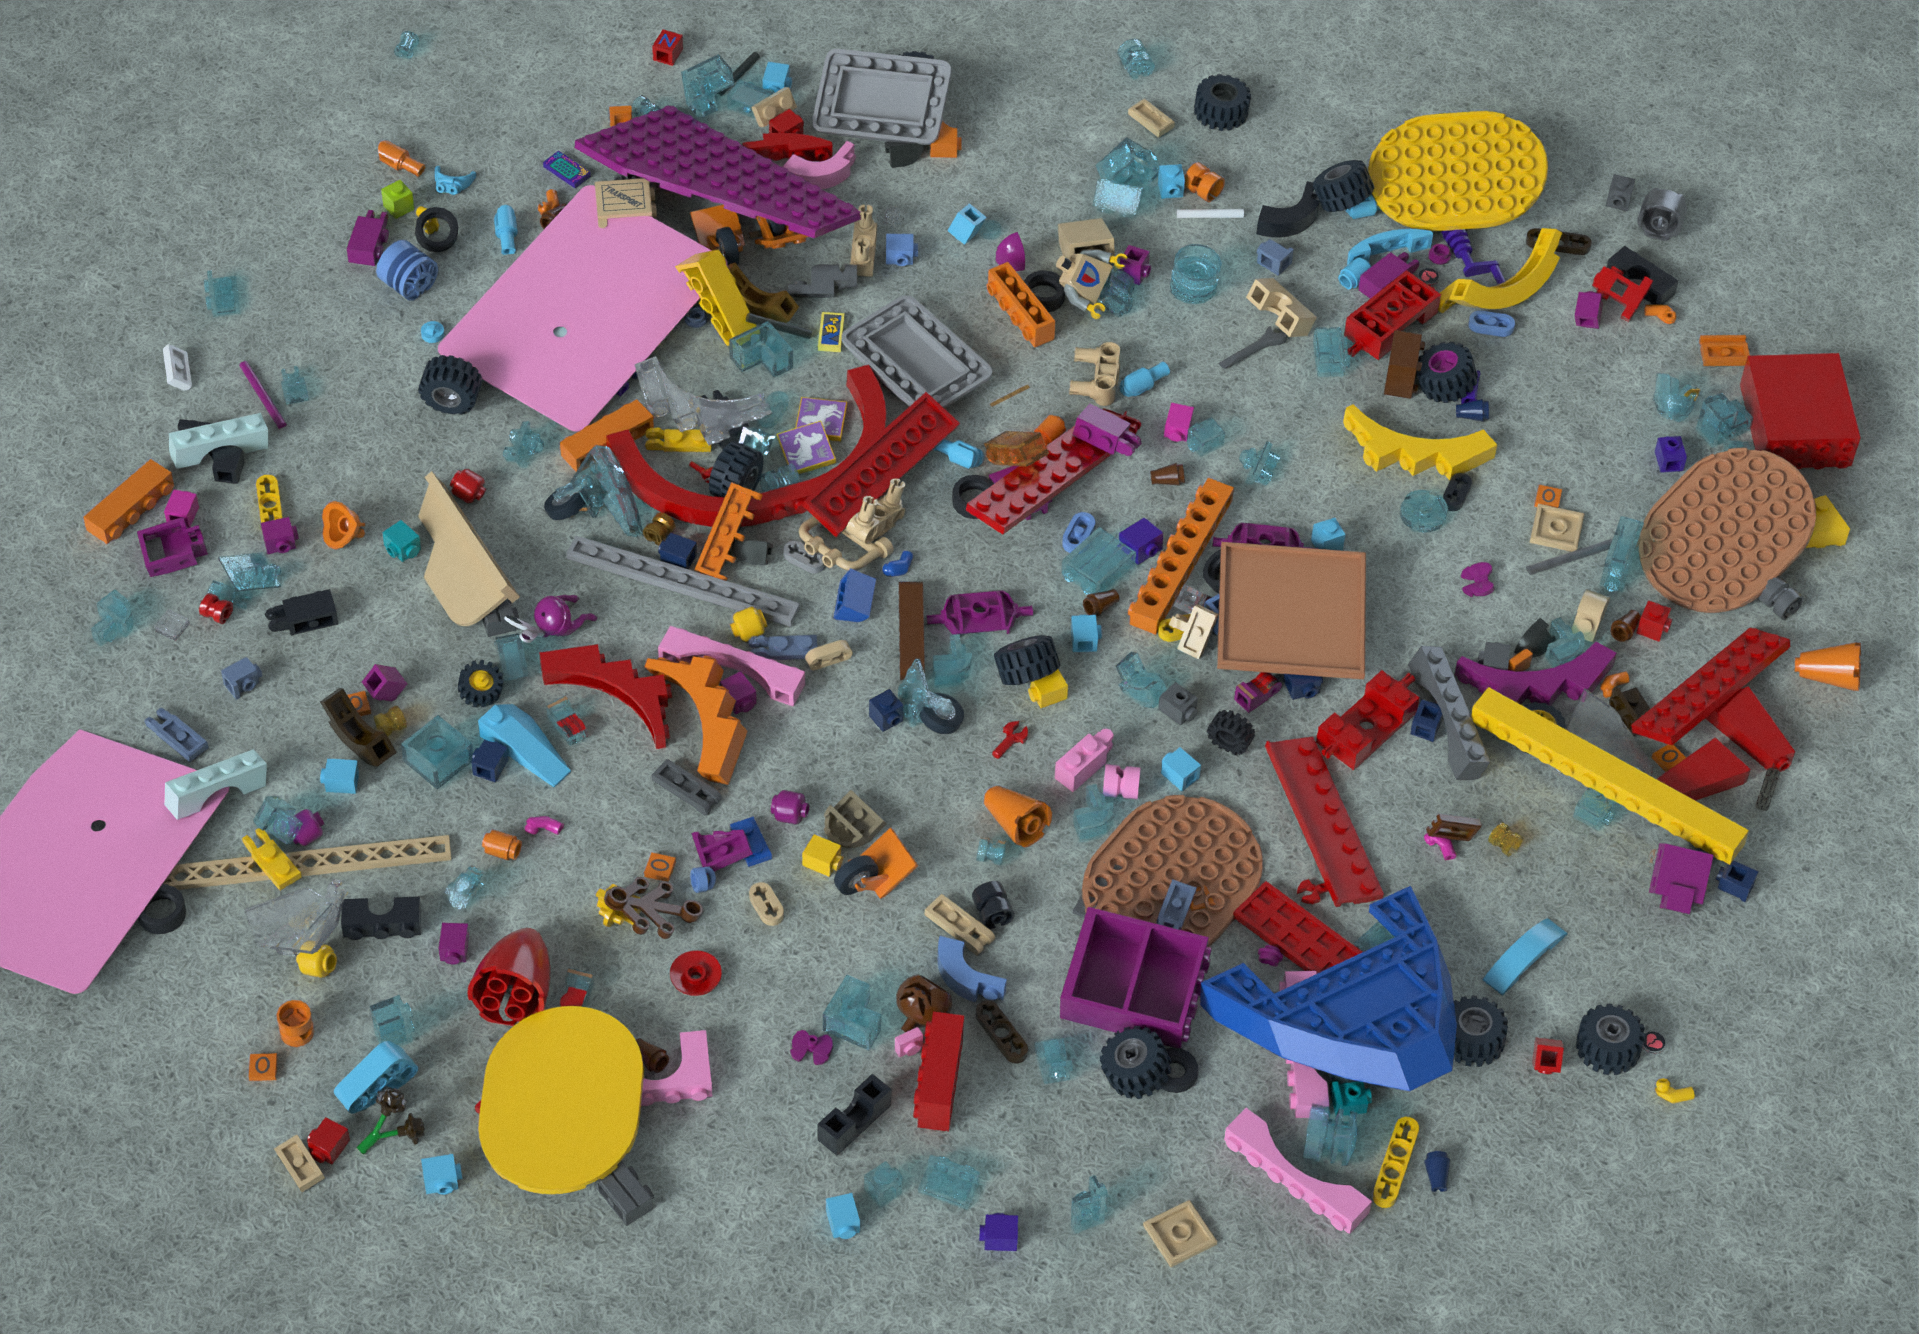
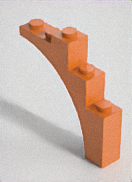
[645,656,748,785]

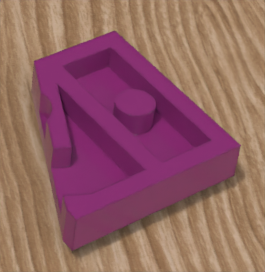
[691,830,753,875]

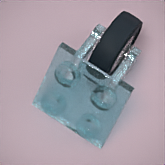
[544,451,615,520]
[898,659,964,734]

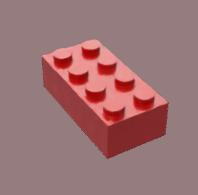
[913,1011,965,1132]

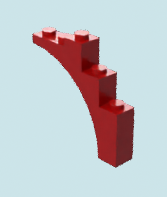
[539,644,672,749]

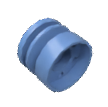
[376,240,438,301]

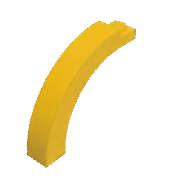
[1449,228,1562,309]

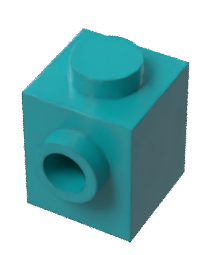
[382,520,421,562]

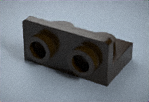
[1609,687,1651,737]

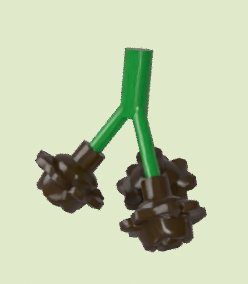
[356,1087,425,1155]

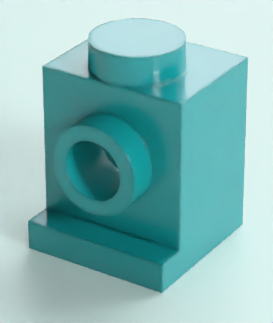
[1330,1081,1372,1117]

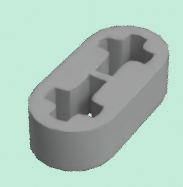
[784,540,825,573]

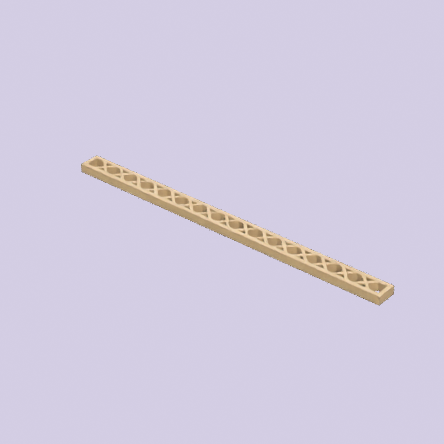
[163,835,451,890]

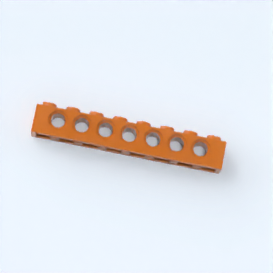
[1128,478,1234,635]

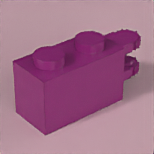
[346,210,389,266]
[1358,252,1420,298]
[1073,403,1142,456]

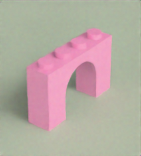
[641,1030,712,1106]

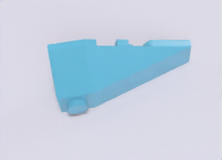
[478,704,571,787]

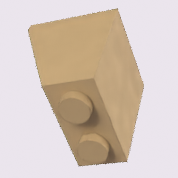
[1058,218,1116,281]

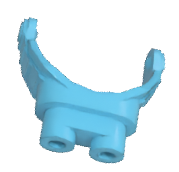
[435,166,476,195]

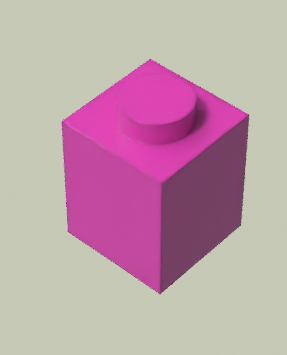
[1164,402,1194,442]
[164,489,199,528]

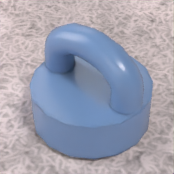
[690,867,716,893]

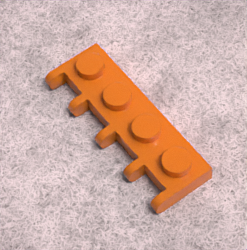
[695,482,763,581]

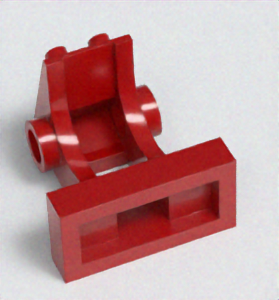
[1592,266,1653,322]

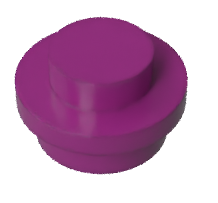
[1428,244,1451,265]
[1258,945,1283,967]

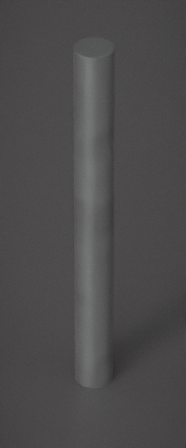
[1526,539,1615,575]

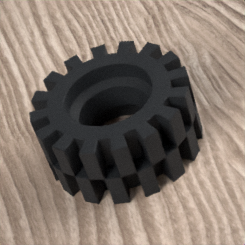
[1207,710,1255,755]

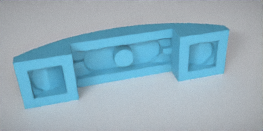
[1347,229,1433,265]
[1483,918,1567,996]

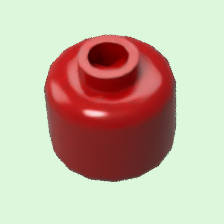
[449,469,487,504]

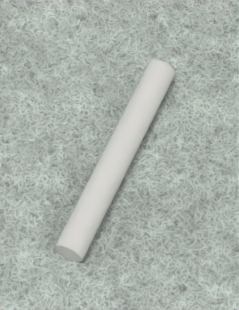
[1176,209,1244,218]

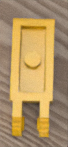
[645,427,712,452]
[242,827,302,891]

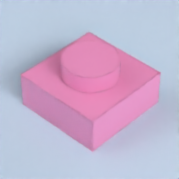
[895,1027,923,1057]

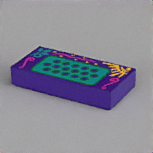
[543,150,591,188]

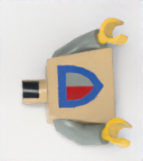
[1056,249,1127,319]

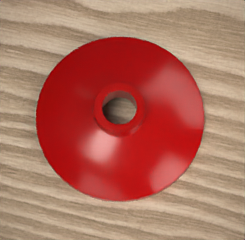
[670,950,722,996]

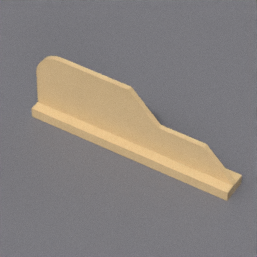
[418,471,520,626]

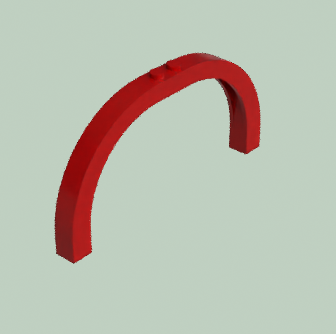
[606,364,886,527]

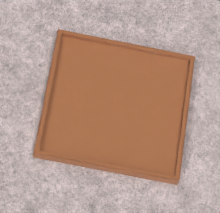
[1217,542,1366,680]

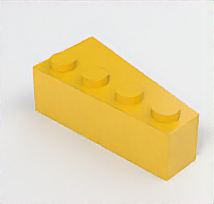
[675,250,759,346]
[1806,495,1850,548]

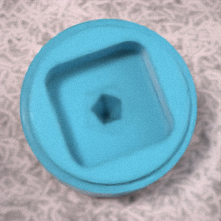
[421,321,444,343]

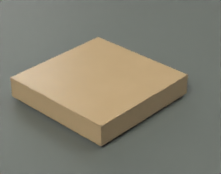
[1529,504,1585,552]
[1143,1200,1218,1267]

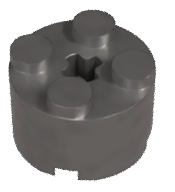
[1637,188,1687,241]

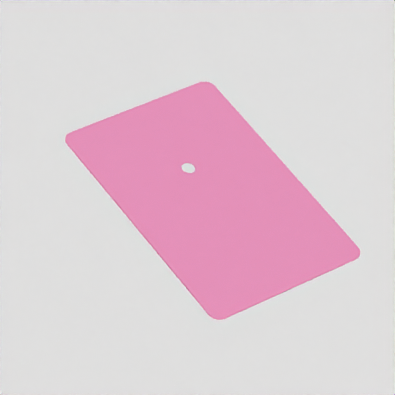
[438,185,727,432]
[0,729,230,994]

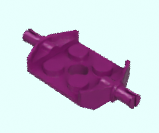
[1212,522,1318,549]
[926,590,1033,639]

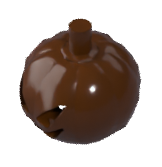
[896,974,952,1032]

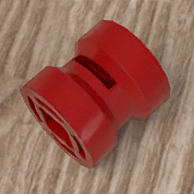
[199,593,233,624]

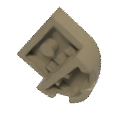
[824,790,887,848]

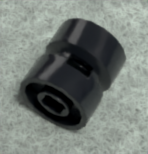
[972,881,1015,929]

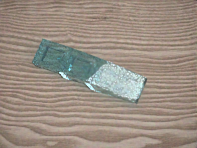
[590,445,643,537]

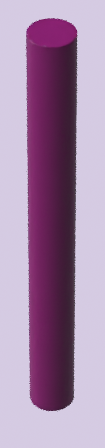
[239,361,287,429]

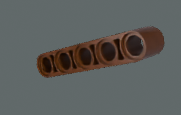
[899,582,925,680]

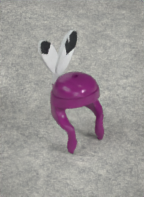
[505,595,597,643]

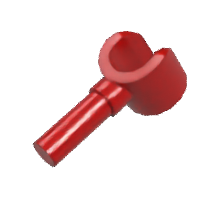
[689,461,713,483]

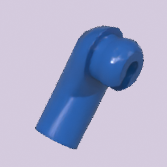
[883,551,913,577]

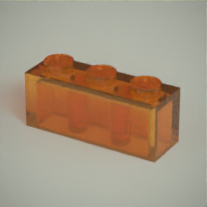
[984,431,1049,467]

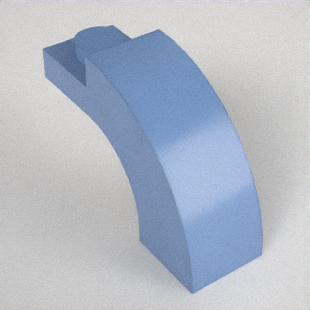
[937,936,1007,1002]

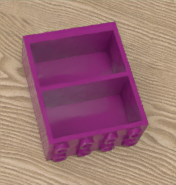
[1060,907,1212,1048]

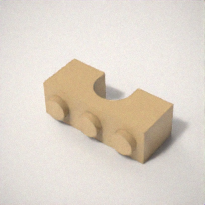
[1246,278,1317,337]

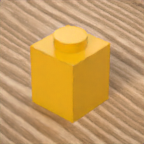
[1028,669,1068,708]
[802,834,843,877]

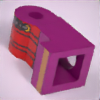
[1234,672,1282,713]

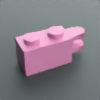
[1055,729,1114,792]

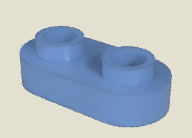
[1468,310,1515,337]
[1062,512,1095,554]

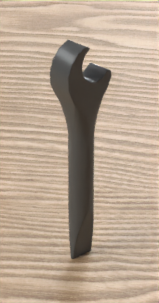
[1218,326,1287,369]

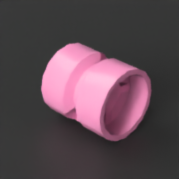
[1103,764,1140,800]

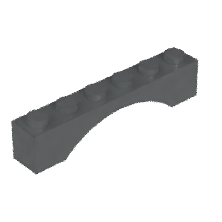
[1408,646,1491,780]

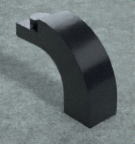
[1256,181,1320,238]

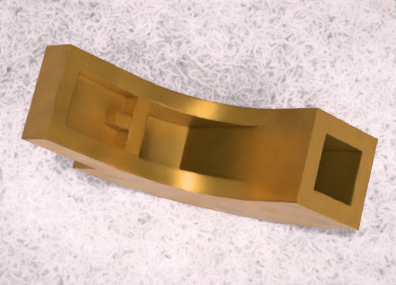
[728,263,799,323]

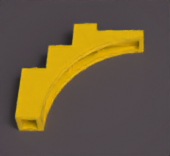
[1343,404,1497,480]

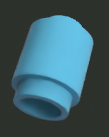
[1338,258,1371,289]

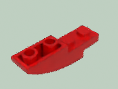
[742,133,833,162]

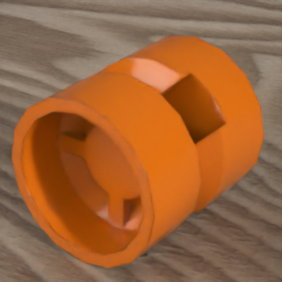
[1184,162,1225,203]
[276,1000,314,1047]

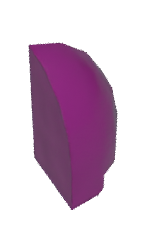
[995,232,1025,271]

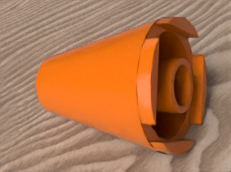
[1795,642,1861,691]
[984,786,1052,847]

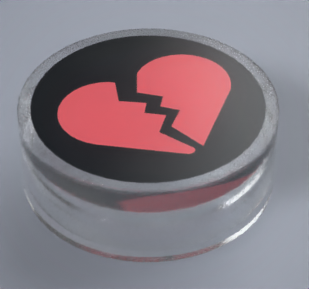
[1417,267,1440,287]
[1642,1030,1667,1057]

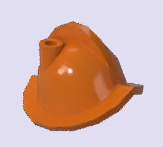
[322,501,365,550]

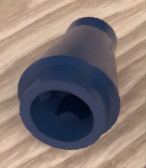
[1456,399,1489,422]
[1424,1151,1451,1192]

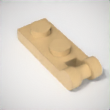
[924,894,995,956]

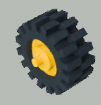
[458,660,504,708]

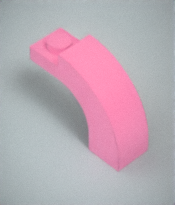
[783,141,856,189]

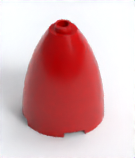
[467,927,551,1026]

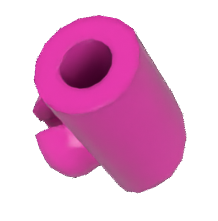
[524,816,564,835]
[1424,833,1456,860]

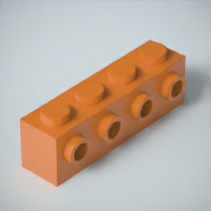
[986,262,1055,348]

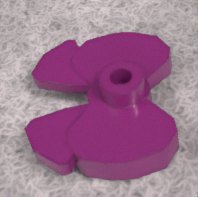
[1461,562,1495,597]
[790,1030,833,1065]

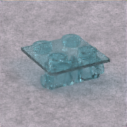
[218,553,281,592]

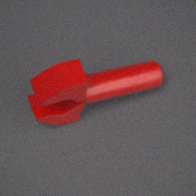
[992,721,1028,759]
[1297,879,1328,905]

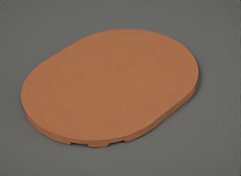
[1639,448,1816,613]
[1082,795,1263,947]

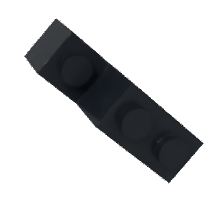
[177,419,245,484]

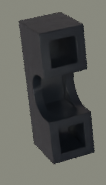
[1607,246,1679,305]
[341,896,422,940]
[817,1074,892,1156]

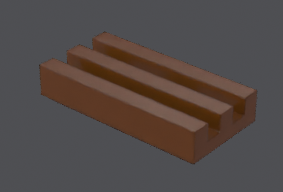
[1426,814,1482,841]

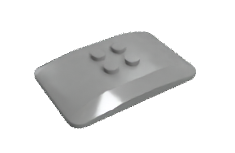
[812,49,952,145]
[842,295,992,408]

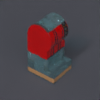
[546,695,588,746]
[560,967,594,1007]

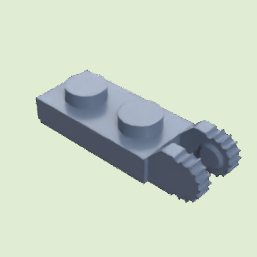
[749,635,817,660]
[144,708,209,762]
[1156,879,1197,930]

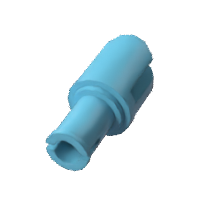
[1345,194,1381,219]
[494,205,518,255]
[1119,362,1170,397]
[933,439,985,469]

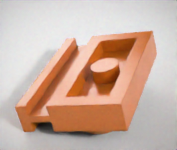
[1699,335,1750,366]

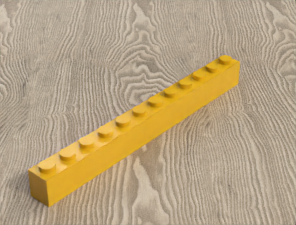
[1471,687,1749,865]

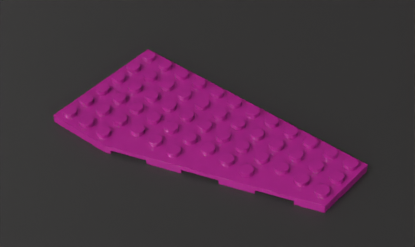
[574,106,862,238]

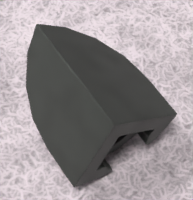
[884,142,924,168]
[731,539,773,566]
[1514,618,1556,658]

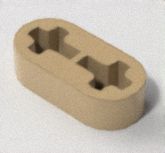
[805,640,853,671]
[749,882,784,926]

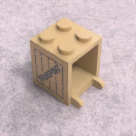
[595,178,657,228]

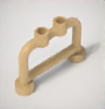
[799,516,894,571]

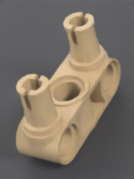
[850,205,877,277]
[1069,342,1120,406]
[846,478,905,544]

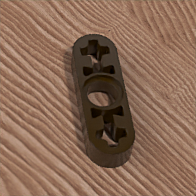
[1526,228,1592,255]
[976,1000,1028,1064]

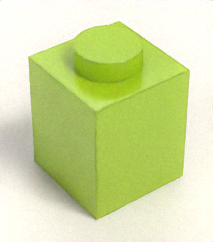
[381,180,414,219]

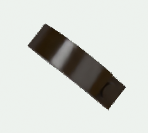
[320,688,397,767]

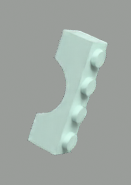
[169,413,268,469]
[164,749,267,820]

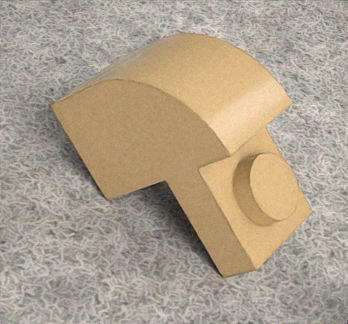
[1570,589,1611,642]

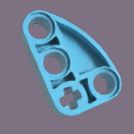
[334,1041,418,1114]

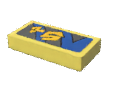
[818,312,845,352]

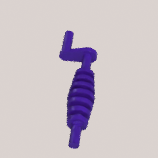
[1441,229,1506,285]

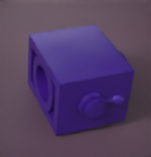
[1119,518,1163,565]

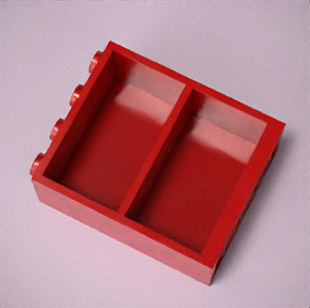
[1740,353,1861,470]

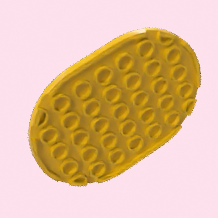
[1368,111,1548,231]
[478,1006,644,1194]

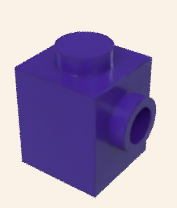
[1655,436,1687,473]
[979,1213,1018,1251]

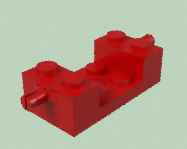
[1344,270,1441,360]
[1316,670,1420,770]

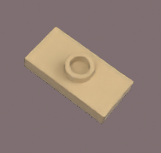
[1128,99,1175,138]

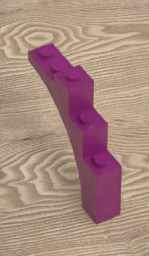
[1454,642,1617,706]

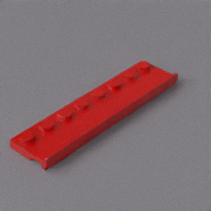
[1265,736,1384,907]

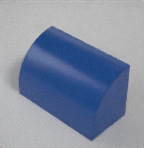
[833,568,876,622]

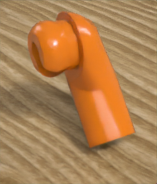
[538,189,560,215]
[1644,304,1677,324]
[1600,671,1629,698]

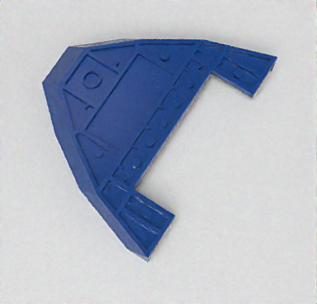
[1200,886,1457,1091]

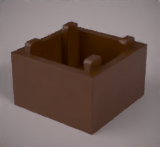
[1384,330,1425,399]

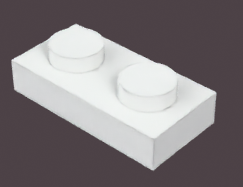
[163,344,192,390]

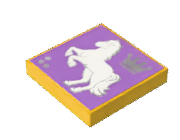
[795,397,847,442]
[776,421,836,476]

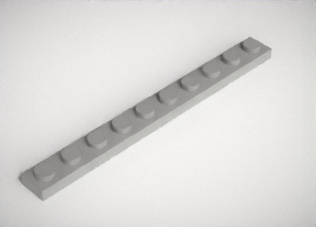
[566,536,800,627]

